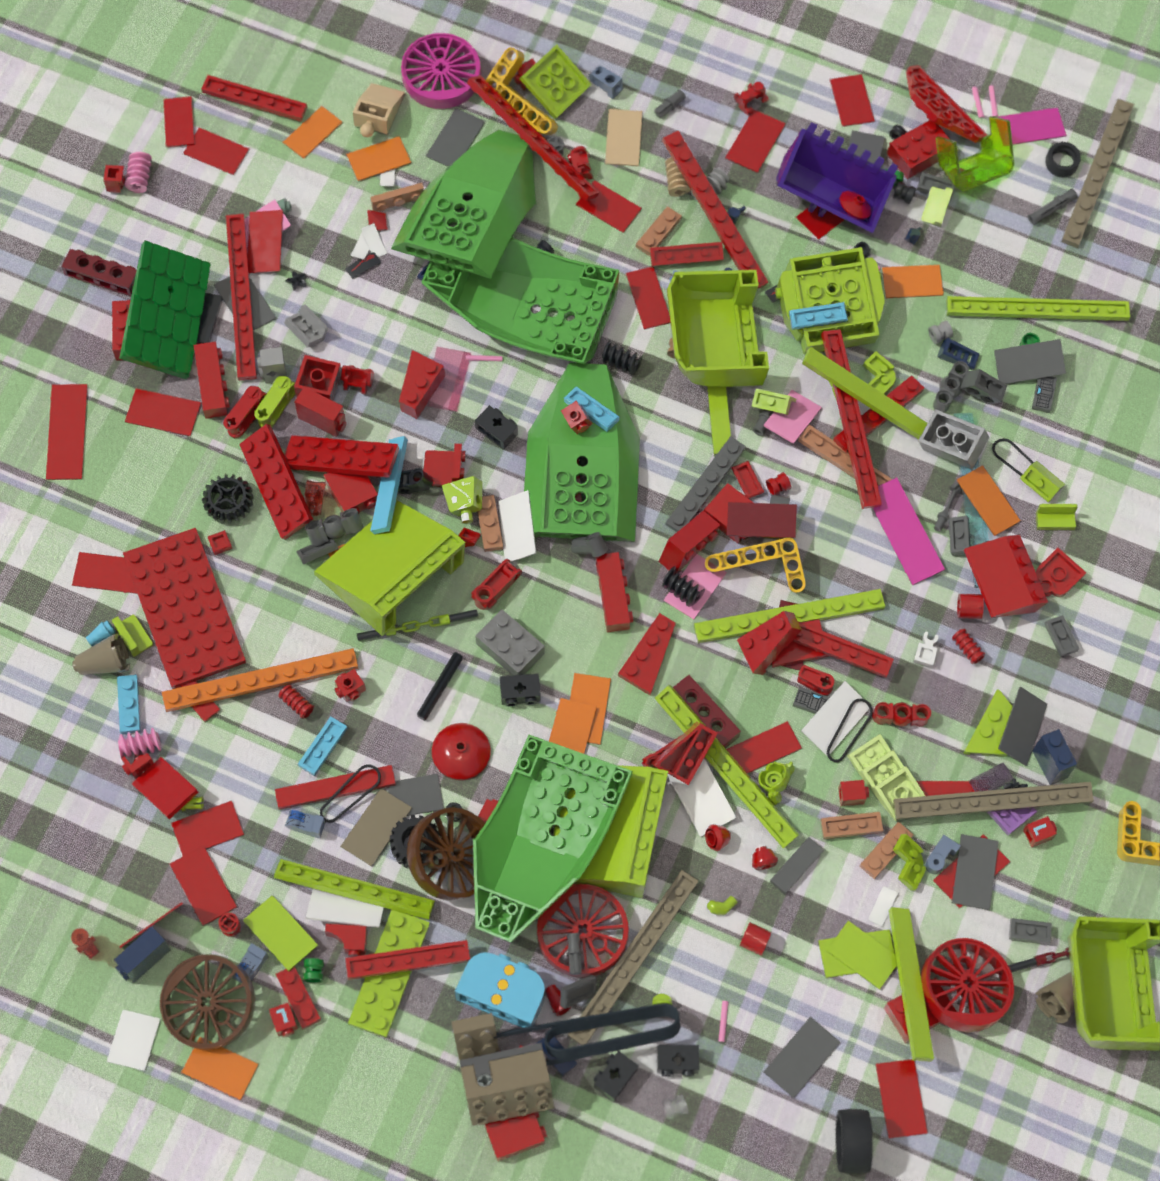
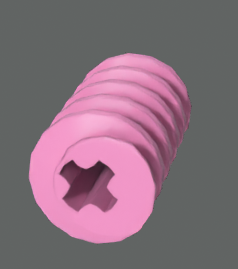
[124,152,152,193]
[118,728,162,758]

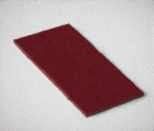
[727,502,797,538]

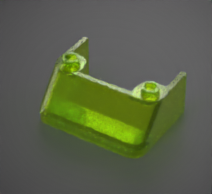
[936,116,1014,191]

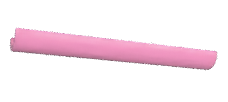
[989,86,998,117]
[972,87,984,118]
[465,355,502,361]
[718,1001,728,1042]

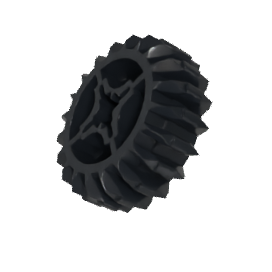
[202,473,254,524]

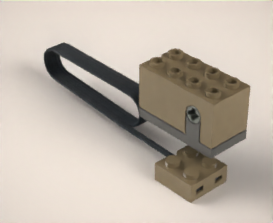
[451,1003,681,1126]

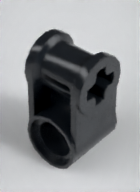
[398,468,434,495]

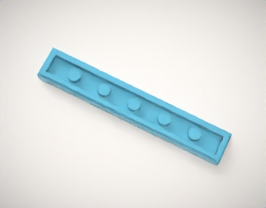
[370,436,408,534]

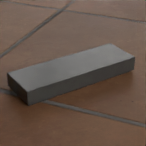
[770,837,824,895]

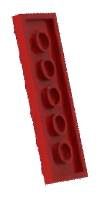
[239,424,313,540]
[284,435,399,478]

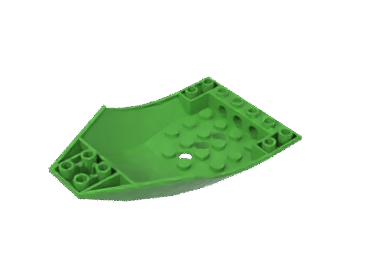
[391,130,536,279]
[421,236,620,364]
[524,363,640,542]
[473,734,633,943]

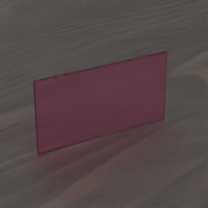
[426,347,471,412]

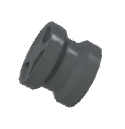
[548,136,564,156]

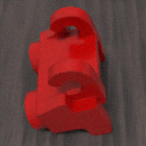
[734,82,769,115]
[567,146,593,180]
[341,365,375,395]

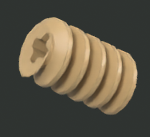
[665,157,690,197]

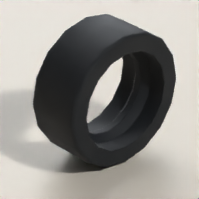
[1045,142,1081,177]

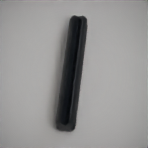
[417,652,463,720]

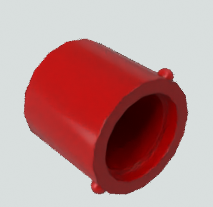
[957,594,984,619]
[739,922,772,956]

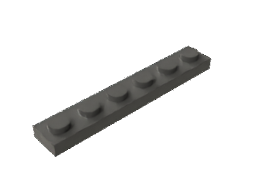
[666,436,746,532]

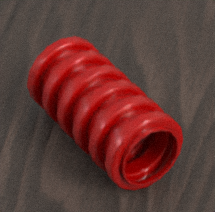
[952,629,985,664]
[279,684,314,719]

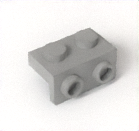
[284,305,328,348]

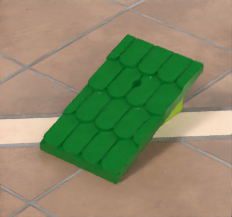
[119,240,211,379]

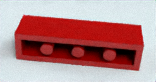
[194,341,230,419]
[596,552,633,632]

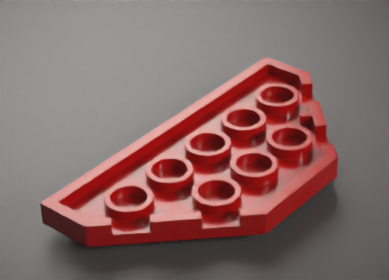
[906,65,989,143]

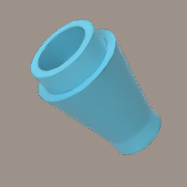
[86,620,116,646]

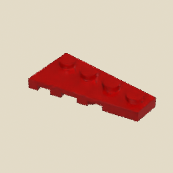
[618,613,676,696]

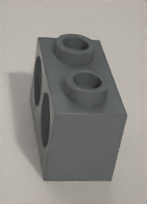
[961,369,1007,404]

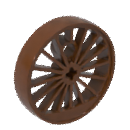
[407,808,485,901]
[160,954,256,1050]

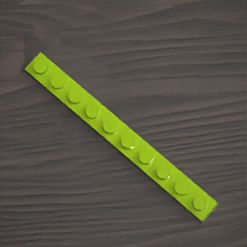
[946,296,1130,321]
[694,589,885,643]
[655,685,799,849]

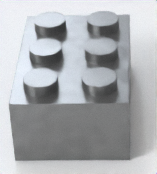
[918,409,989,469]
[475,609,545,675]

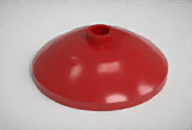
[432,723,491,780]

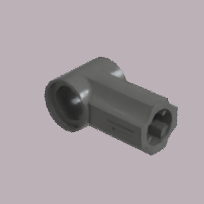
[571,532,608,557]

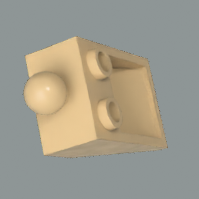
[353,83,405,138]

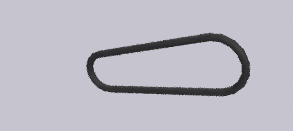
[992,438,1034,476]
[827,698,873,762]
[320,764,381,823]

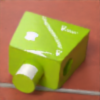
[442,476,483,524]

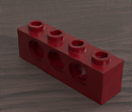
[61,249,137,297]
[673,675,741,749]

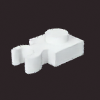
[913,631,938,668]

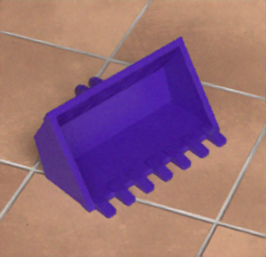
[776,123,898,233]

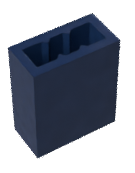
[1032,729,1077,785]
[114,926,171,983]

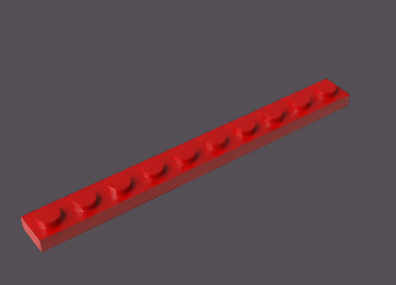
[467,75,599,201]
[662,130,768,289]
[226,214,257,381]
[821,329,882,509]

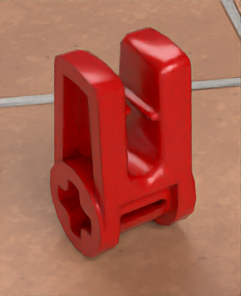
[797,665,835,696]

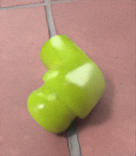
[707,896,738,915]

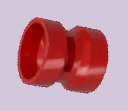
[766,472,791,495]
[218,913,241,937]

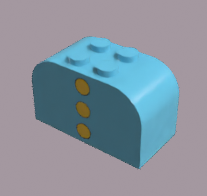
[455,953,544,1032]

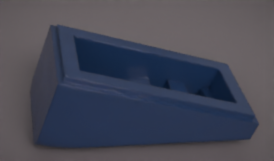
[937,338,980,370]

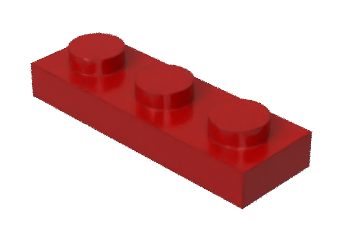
[275,966,321,1029]

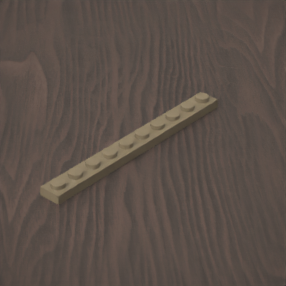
[1061,99,1134,248]
[893,782,1094,820]
[567,870,698,1045]

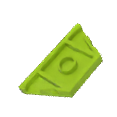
[964,689,1013,757]

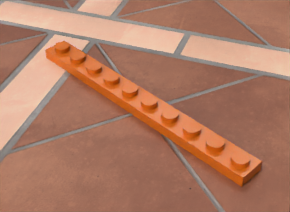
[162,648,358,712]

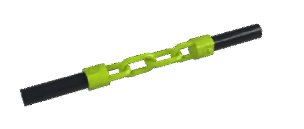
[356,609,478,641]

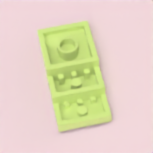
[847,734,925,821]

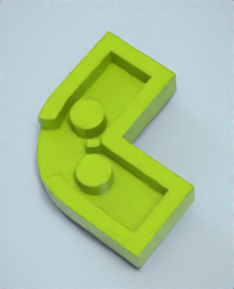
[863,351,896,395]
[893,834,926,891]

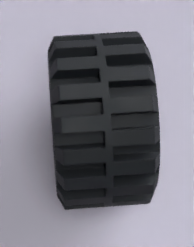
[390,815,440,868]

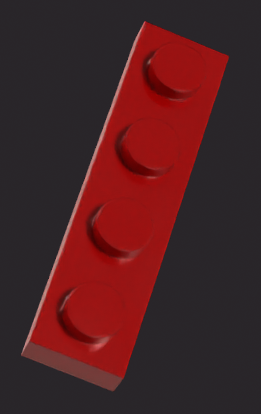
[650,242,724,266]

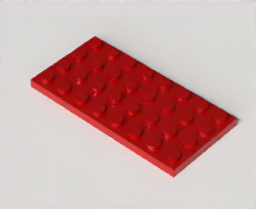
[123,528,246,689]

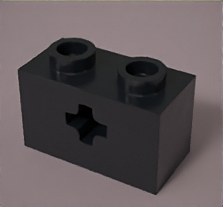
[475,405,518,450]
[500,673,541,707]
[656,1045,699,1077]
[593,1051,639,1103]

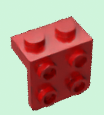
[423,443,466,487]

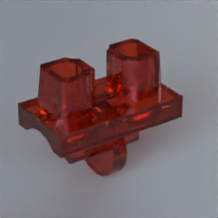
[304,480,326,516]
[71,928,100,959]

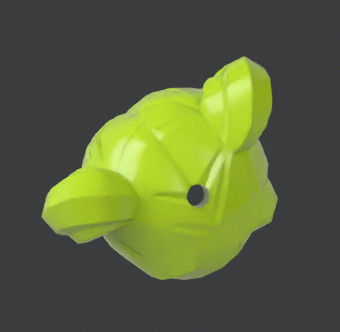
[758,762,795,805]

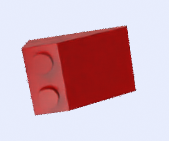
[884,978,957,1044]

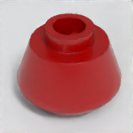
[705,824,731,851]
[752,846,778,871]

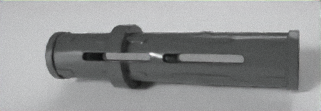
[1028,189,1078,225]

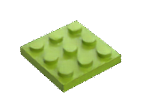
[520,44,592,119]

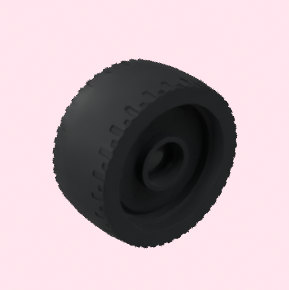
[835,1109,873,1174]

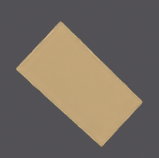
[605,109,642,166]

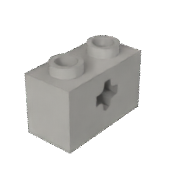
[257,347,287,383]

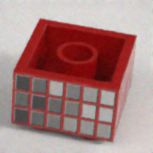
[294,355,342,401]

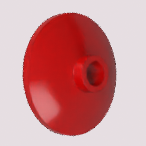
[839,191,871,220]

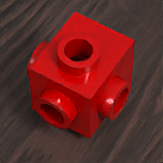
[334,669,366,703]

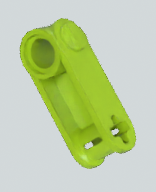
[255,376,295,427]

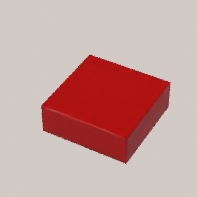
[207,530,232,556]

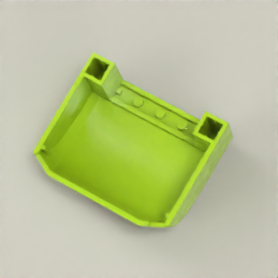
[667,270,769,387]
[1068,916,1160,1051]

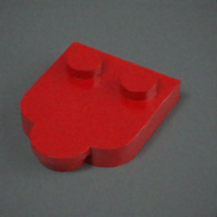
[1036,548,1086,597]

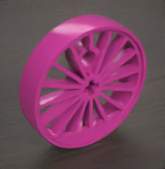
[401,33,481,109]

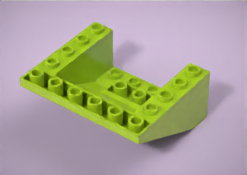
[314,500,465,636]
[553,765,668,898]

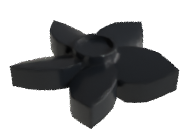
[285,271,307,290]
[1004,779,1028,789]

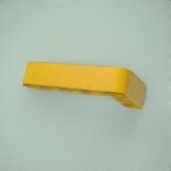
[486,47,558,135]
[705,538,806,593]
[1117,801,1160,866]

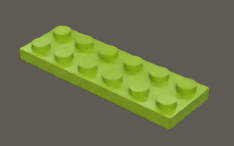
[348,910,430,1038]

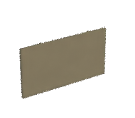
[340,788,412,867]

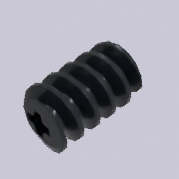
[602,340,643,375]
[662,566,705,607]

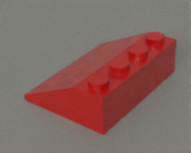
[964,535,1048,618]

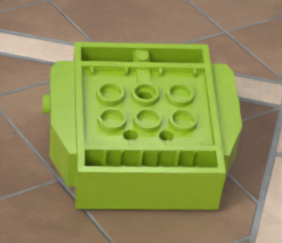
[775,247,885,355]

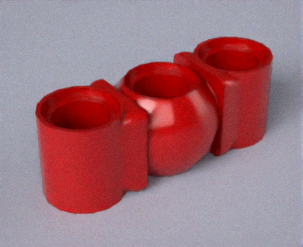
[872,702,931,727]

